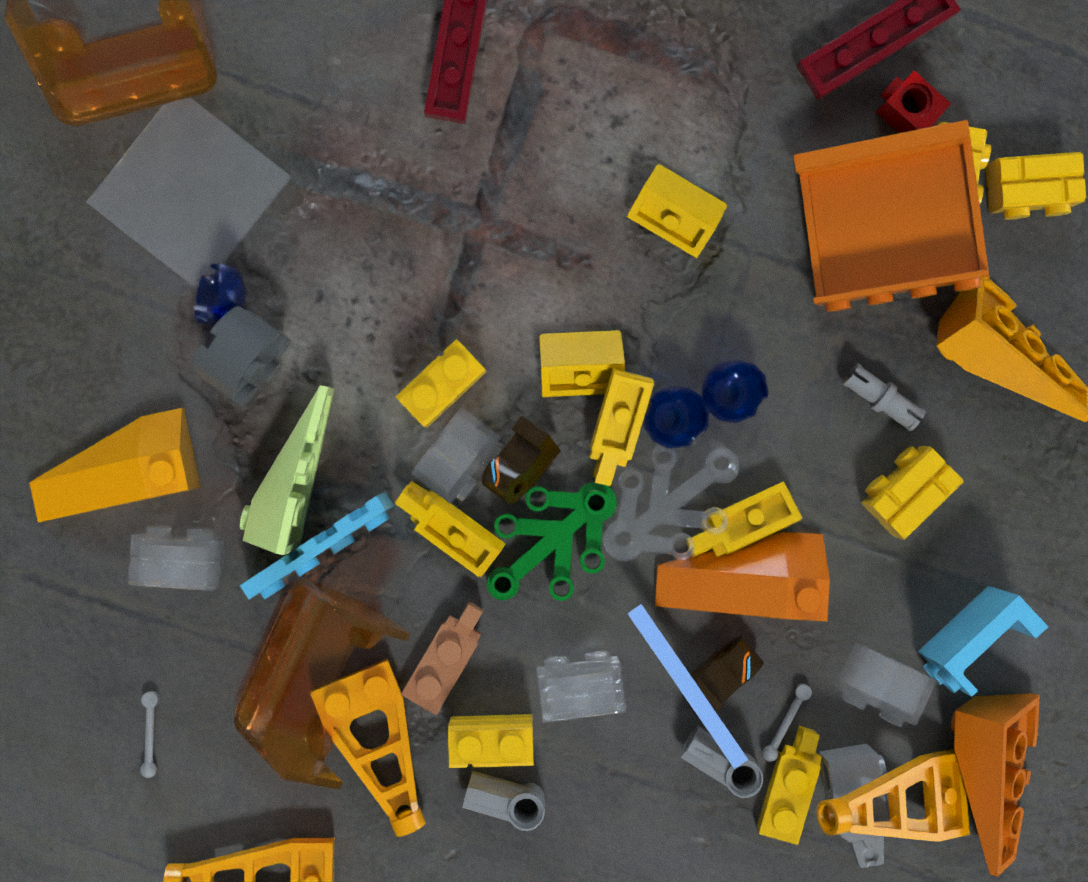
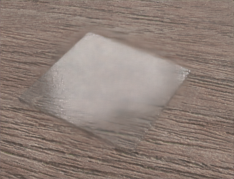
[87,87,292,292]

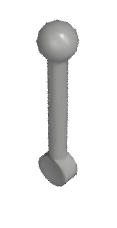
[762,683,812,762]
[140,691,160,778]

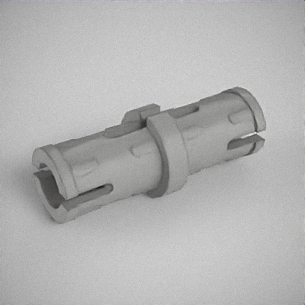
[842,363,926,432]

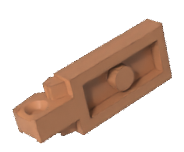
[401,601,484,715]

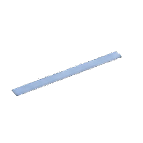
[627,604,748,769]

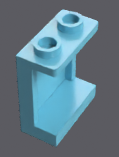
[918,586,1048,697]

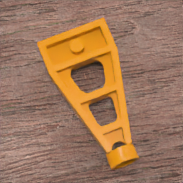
[310,658,426,837]
[816,749,970,842]
[163,838,335,882]

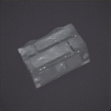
[128,526,225,591]
[537,651,626,723]

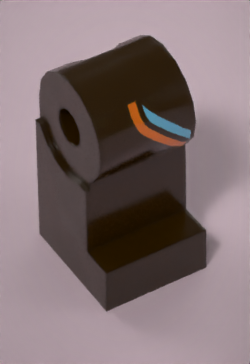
[482,416,561,504]
[690,636,764,713]

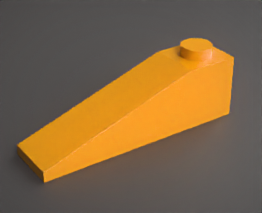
[936,279,1088,422]
[29,408,201,522]

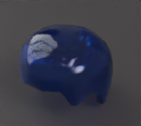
[194,263,247,326]
[701,360,769,424]
[643,386,710,449]

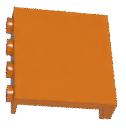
[793,120,990,312]

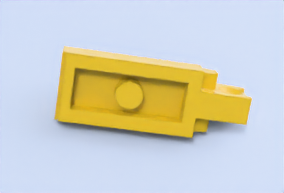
[589,368,654,486]
[395,481,506,577]
[686,482,803,557]
[756,726,822,845]

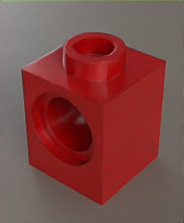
[876,70,951,133]

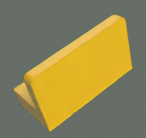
[626,164,727,258]
[539,330,625,397]

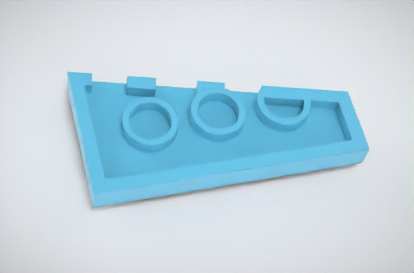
[240,492,394,600]

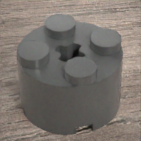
[191,306,291,408]

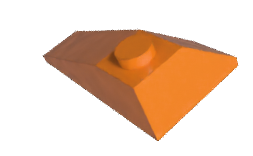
[654,531,830,622]
[951,693,1040,877]

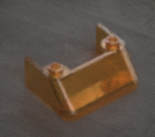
[4,0,217,126]
[234,578,410,790]

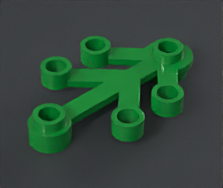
[487,482,617,601]

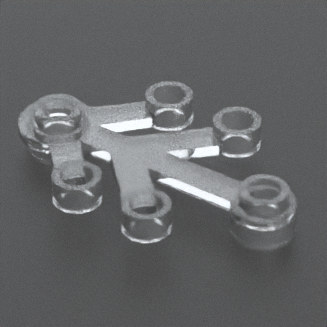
[603,444,739,561]

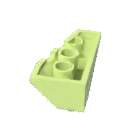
[240,385,335,555]

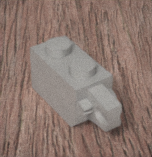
[818,744,889,868]

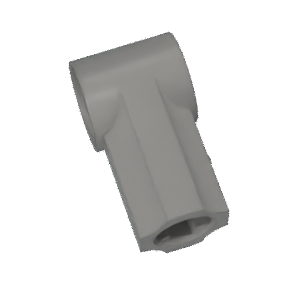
[680,725,763,798]
[462,770,546,831]

